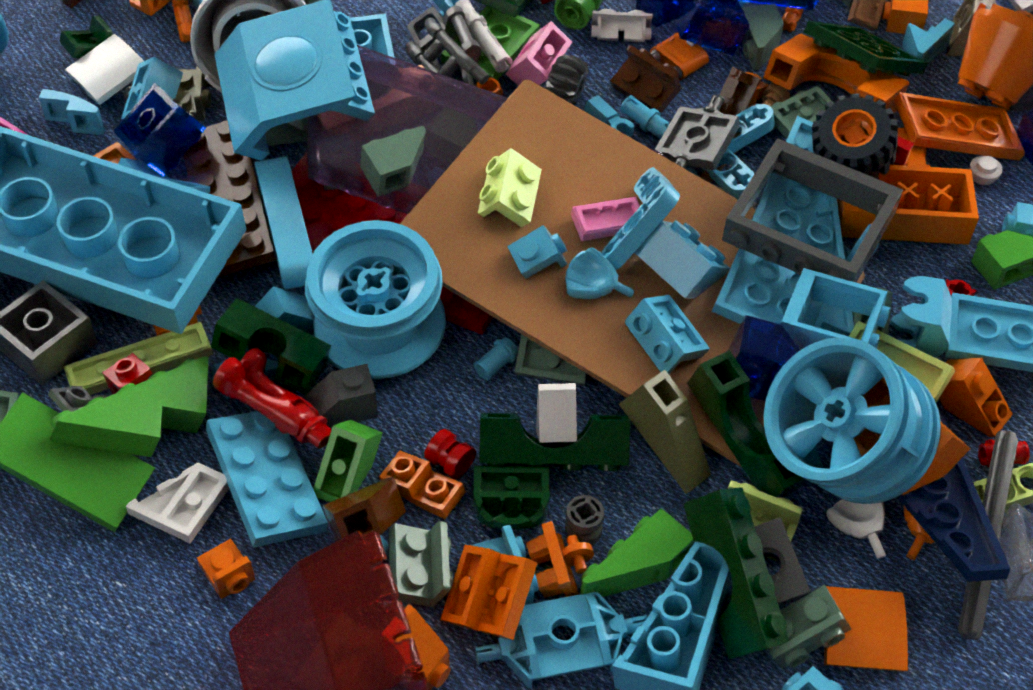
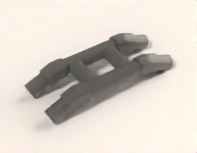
[405,18,490,109]

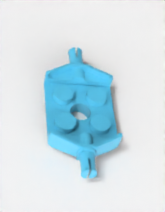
[475,592,647,688]

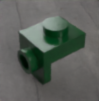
[59,16,112,59]

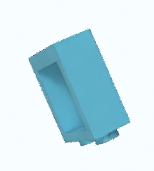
[779,268,891,349]

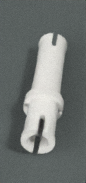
[455,0,512,72]

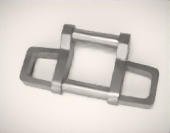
[408,5,481,109]

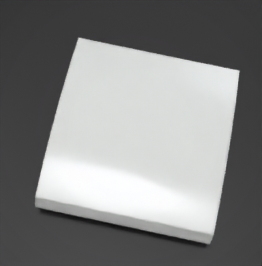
[65,34,144,105]

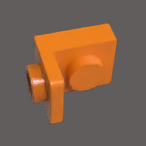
[197,538,255,599]

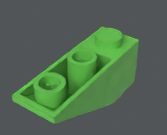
[580,508,694,597]

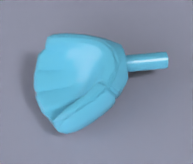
[565,247,634,299]

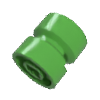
[554,0,604,30]

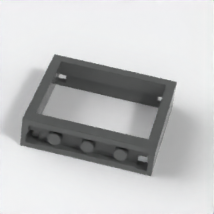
[722,138,903,283]

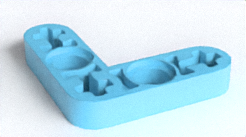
[702,104,775,199]
[601,167,680,270]

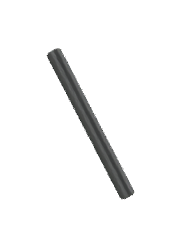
[958,430,1018,640]

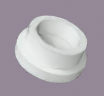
[969,156,1002,185]

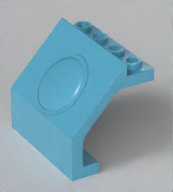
[214,0,375,160]

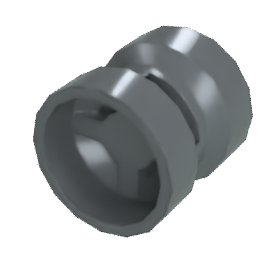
[565,495,604,545]

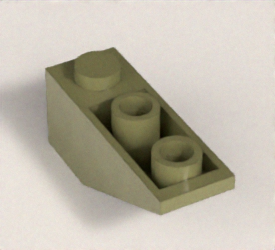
[619,370,711,494]

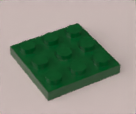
[804,21,928,77]

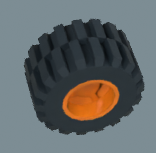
[812,94,898,180]

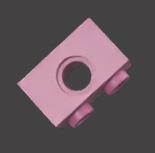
[506,21,572,86]

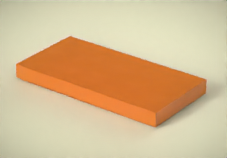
[894,92,1026,161]

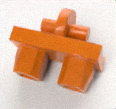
[526,521,594,598]

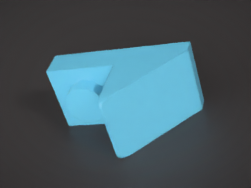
[902,18,955,76]

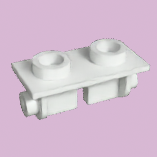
[591,9,653,43]

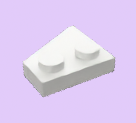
[126,463,229,543]

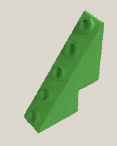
[50,356,209,457]

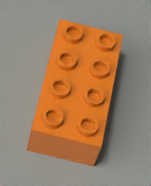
[837,165,979,245]

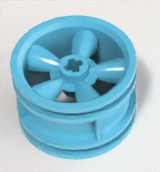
[764,337,941,504]

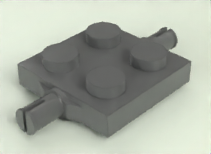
[654,94,740,171]

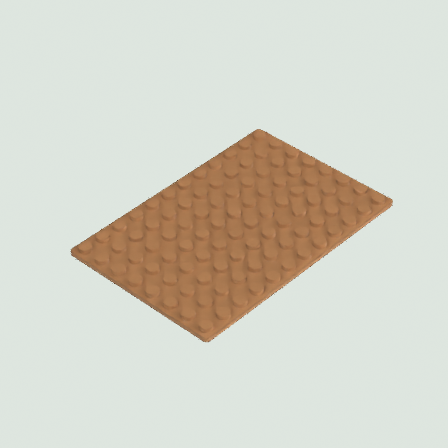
[400,80,865,467]

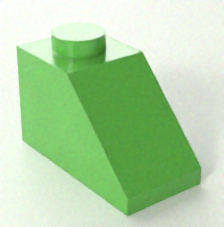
[971,230,1033,290]
[313,419,383,502]

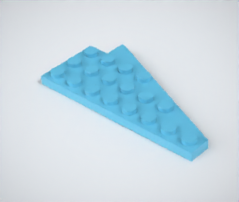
[712,116,854,351]

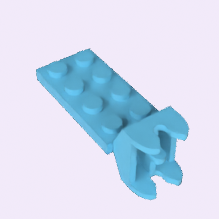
[890,276,1033,372]

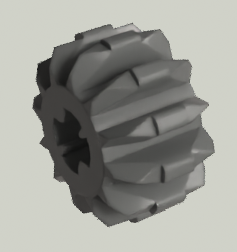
[545,54,589,106]

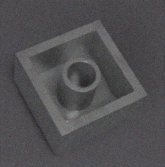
[0,280,98,385]

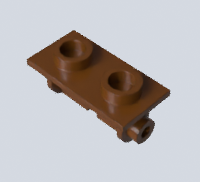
[719,67,761,134]

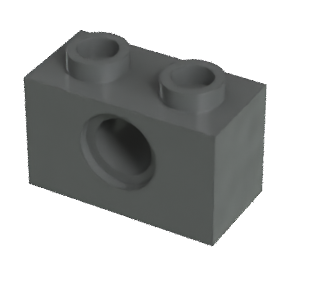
[754,517,811,607]

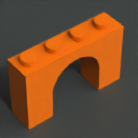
[763,33,910,113]

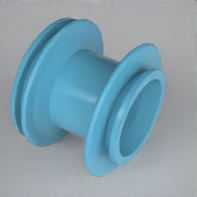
[305,220,446,379]

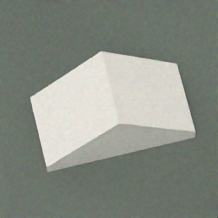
[536,383,577,443]

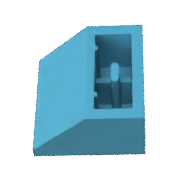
[634,220,730,299]

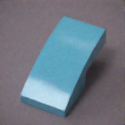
[39,89,105,135]

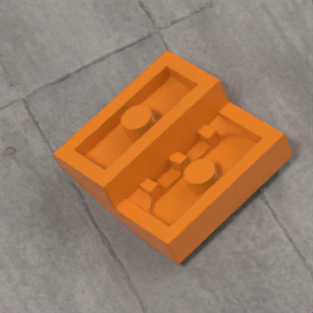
[440,545,538,640]
[824,586,908,672]

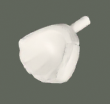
[826,499,886,559]

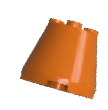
[957,3,1033,111]

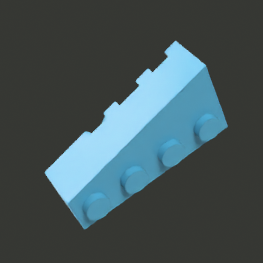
[612,542,732,690]

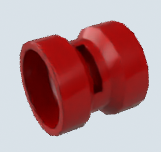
[424,428,476,480]

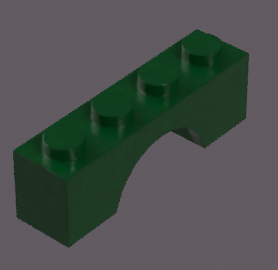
[687,350,806,498]
[479,413,630,471]
[683,487,789,659]

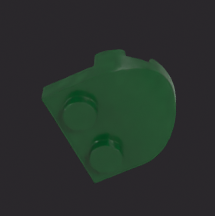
[473,466,550,529]

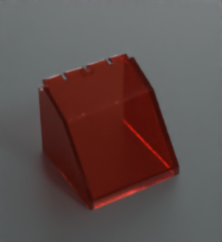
[229,531,427,690]

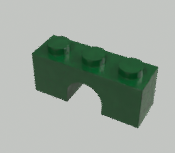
[211,298,332,395]

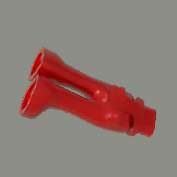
[213,347,332,449]

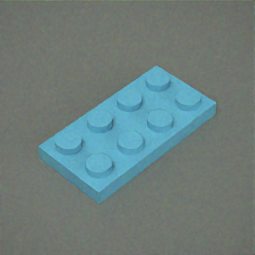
[206,411,328,548]

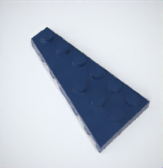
[897,401,1011,582]

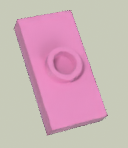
[570,197,640,241]

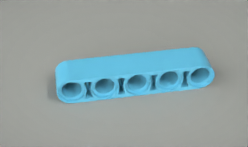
[254,156,313,290]

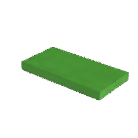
[0,392,155,533]

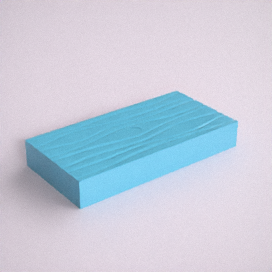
[0,126,247,334]

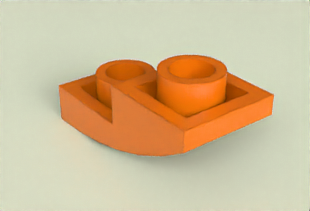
[379,450,466,519]

